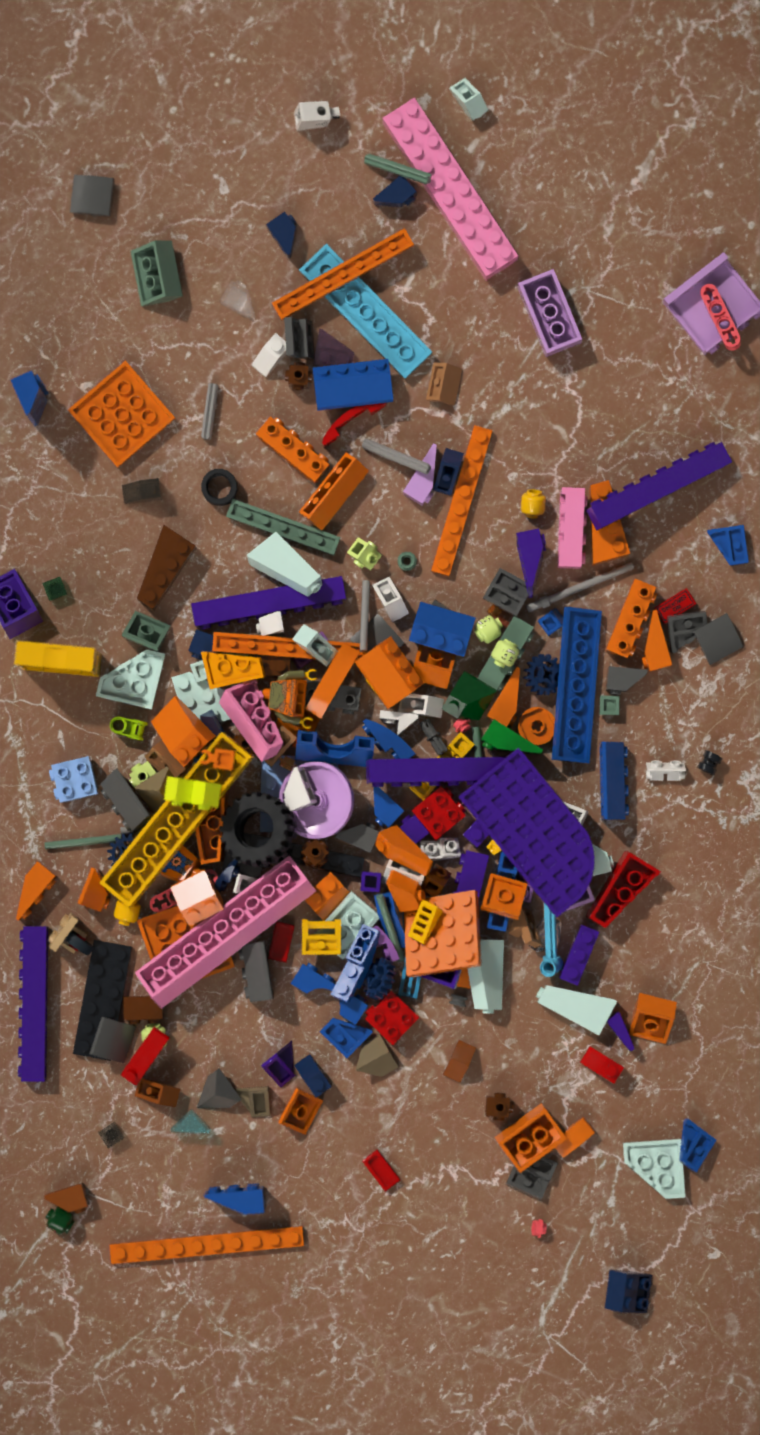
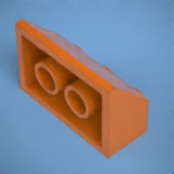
[355,636,424,709]
[495,1103,567,1173]

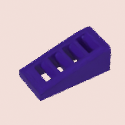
[607,1011,634,1051]

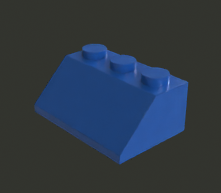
[409,602,476,657]

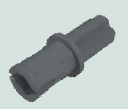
[419,718,447,755]

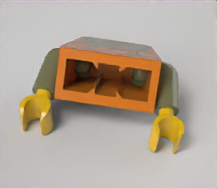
[262,669,318,729]

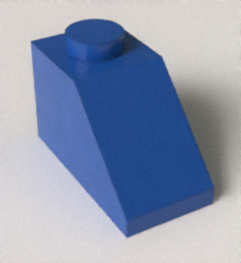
[374,787,404,828]

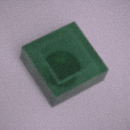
[42,576,68,602]

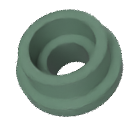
[397,552,417,571]

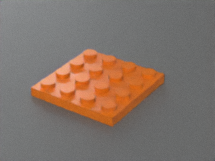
[68,361,176,468]
[404,890,481,978]
[137,906,235,979]

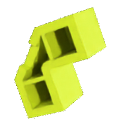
[164,777,221,810]

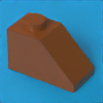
[134,1078,181,1108]
[44,1183,89,1214]

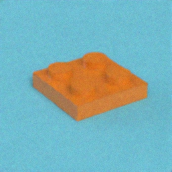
[481,873,528,920]

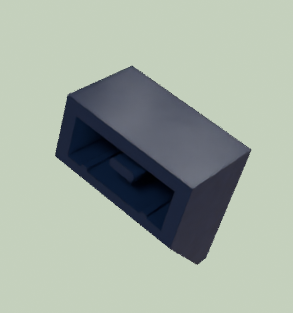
[605,1270,652,1313]

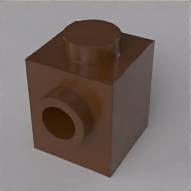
[421,863,452,897]

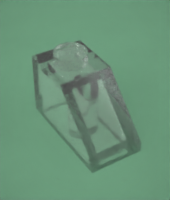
[220,280,256,322]

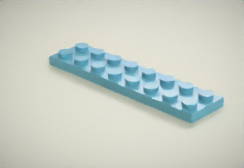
[299,244,432,379]

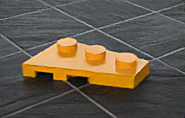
[201,651,266,689]

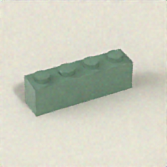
[478,616,535,692]

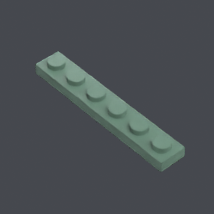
[226,499,340,556]

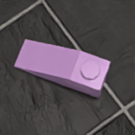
[403,443,437,506]

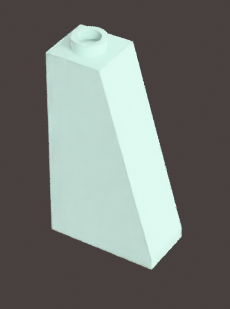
[247,532,322,597]
[467,939,504,1014]
[536,985,617,1035]

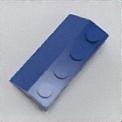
[313,359,394,411]
[10,370,49,427]
[599,742,629,820]

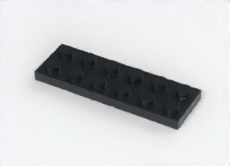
[73,940,132,1061]

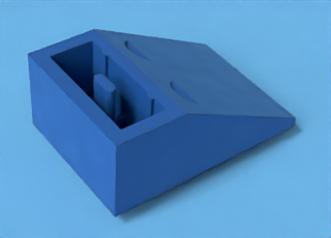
[204,1183,266,1214]

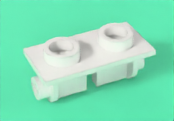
[646,760,686,781]

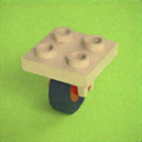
[48,913,94,956]

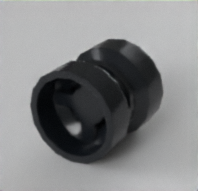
[697,750,723,776]

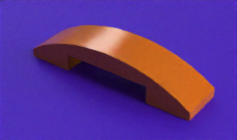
[305,643,360,719]

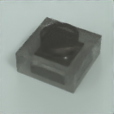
[98,1122,125,1148]

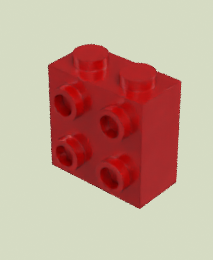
[412,786,466,840]
[365,990,419,1045]

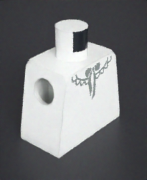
[294,101,340,131]

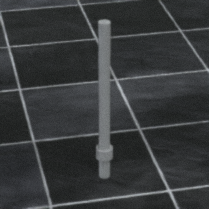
[526,562,634,613]

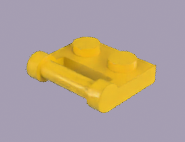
[302,919,341,955]

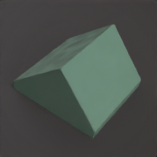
[122,611,171,652]

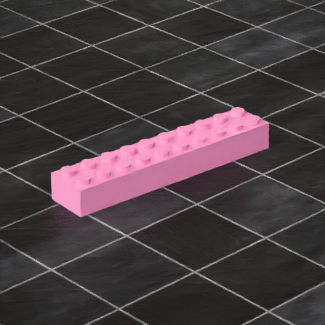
[383,97,518,281]
[135,855,316,1009]

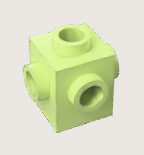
[347,538,382,570]
[129,761,157,788]

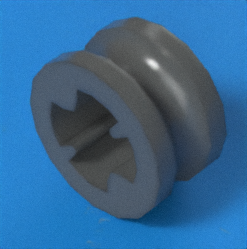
[449,994,468,1007]

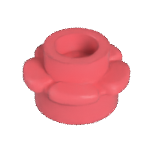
[453,719,471,733]
[531,1219,547,1238]

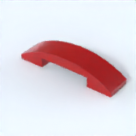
[322,403,387,448]

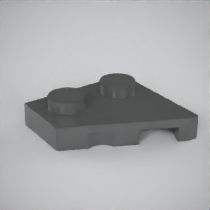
[667,611,707,653]

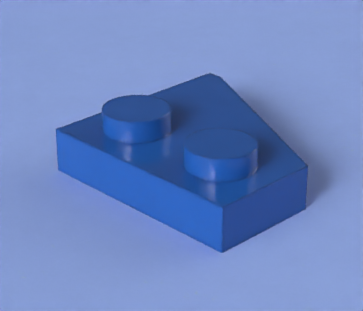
[707,525,749,566]
[320,1018,373,1058]
[679,1119,716,1172]

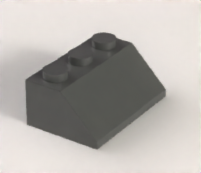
[100,768,152,834]
[239,941,274,1002]

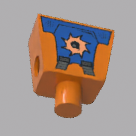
[160,846,201,882]

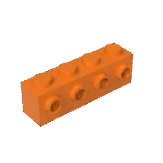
[256,416,330,484]
[299,453,369,530]
[605,579,658,659]

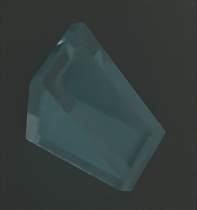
[171,1109,211,1133]

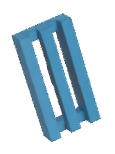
[398,957,421,999]

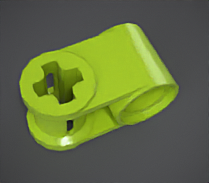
[110,717,148,741]

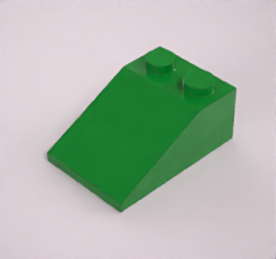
[481,719,543,755]

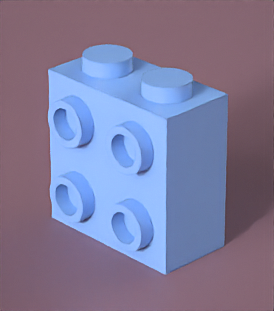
[49,756,99,803]

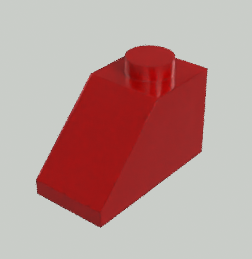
[580,1046,624,1084]

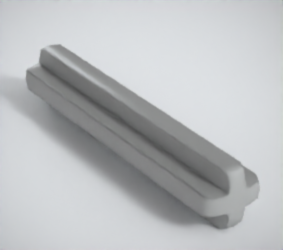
[201,383,218,440]

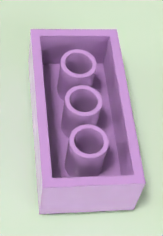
[517,269,582,357]

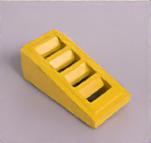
[408,900,443,945]

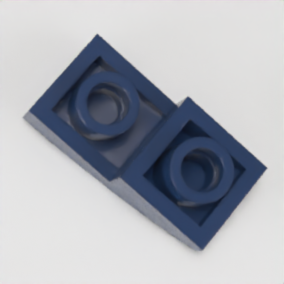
[214,859,240,894]

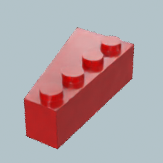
[585,851,661,928]

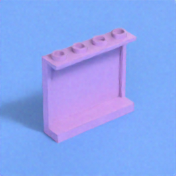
[663,252,760,355]

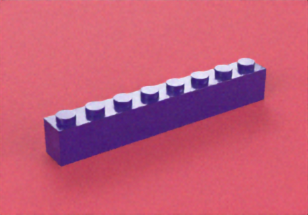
[586,442,732,530]
[191,576,346,630]
[366,757,506,787]
[18,926,48,1082]

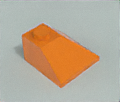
[77,867,111,912]

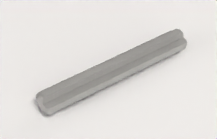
[362,439,431,474]

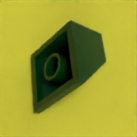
[441,671,497,720]

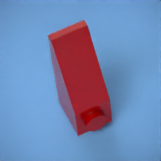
[121,1027,170,1086]

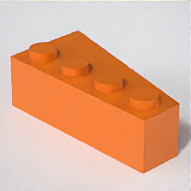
[589,480,630,566]

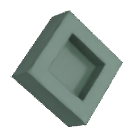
[599,695,619,715]

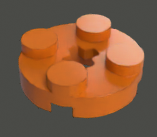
[518,707,555,746]

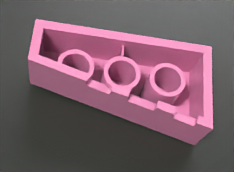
[557,487,587,569]
[219,679,283,762]

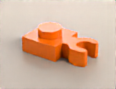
[200,748,236,770]

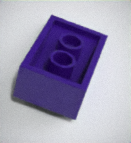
[516,528,546,598]
[0,569,44,639]

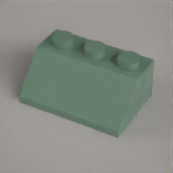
[131,240,183,306]

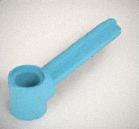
[540,903,564,977]

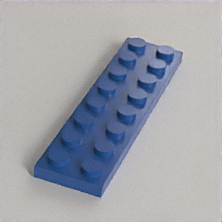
[552,607,602,764]

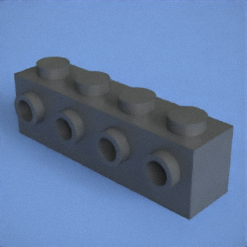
[304,679,362,715]

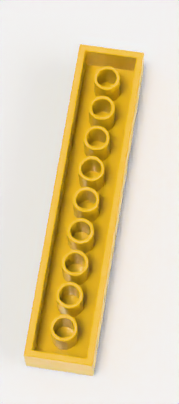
[99,732,254,907]

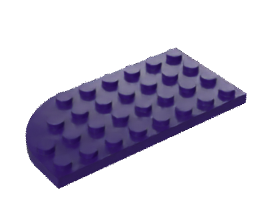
[458,748,594,918]

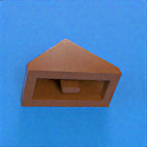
[443,1040,476,1083]

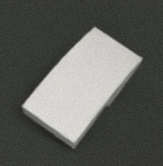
[417,838,461,861]

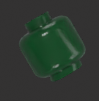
[45,1207,75,1235]

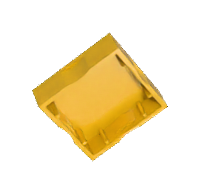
[15,641,102,677]

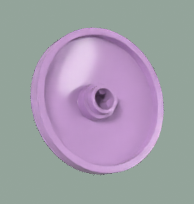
[279,762,354,839]

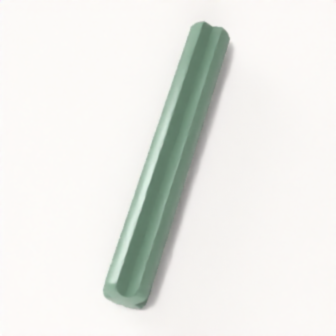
[364,154,432,184]

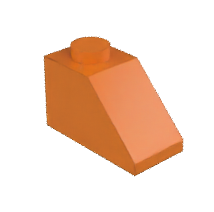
[386,870,426,912]

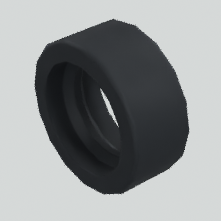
[201,469,238,506]

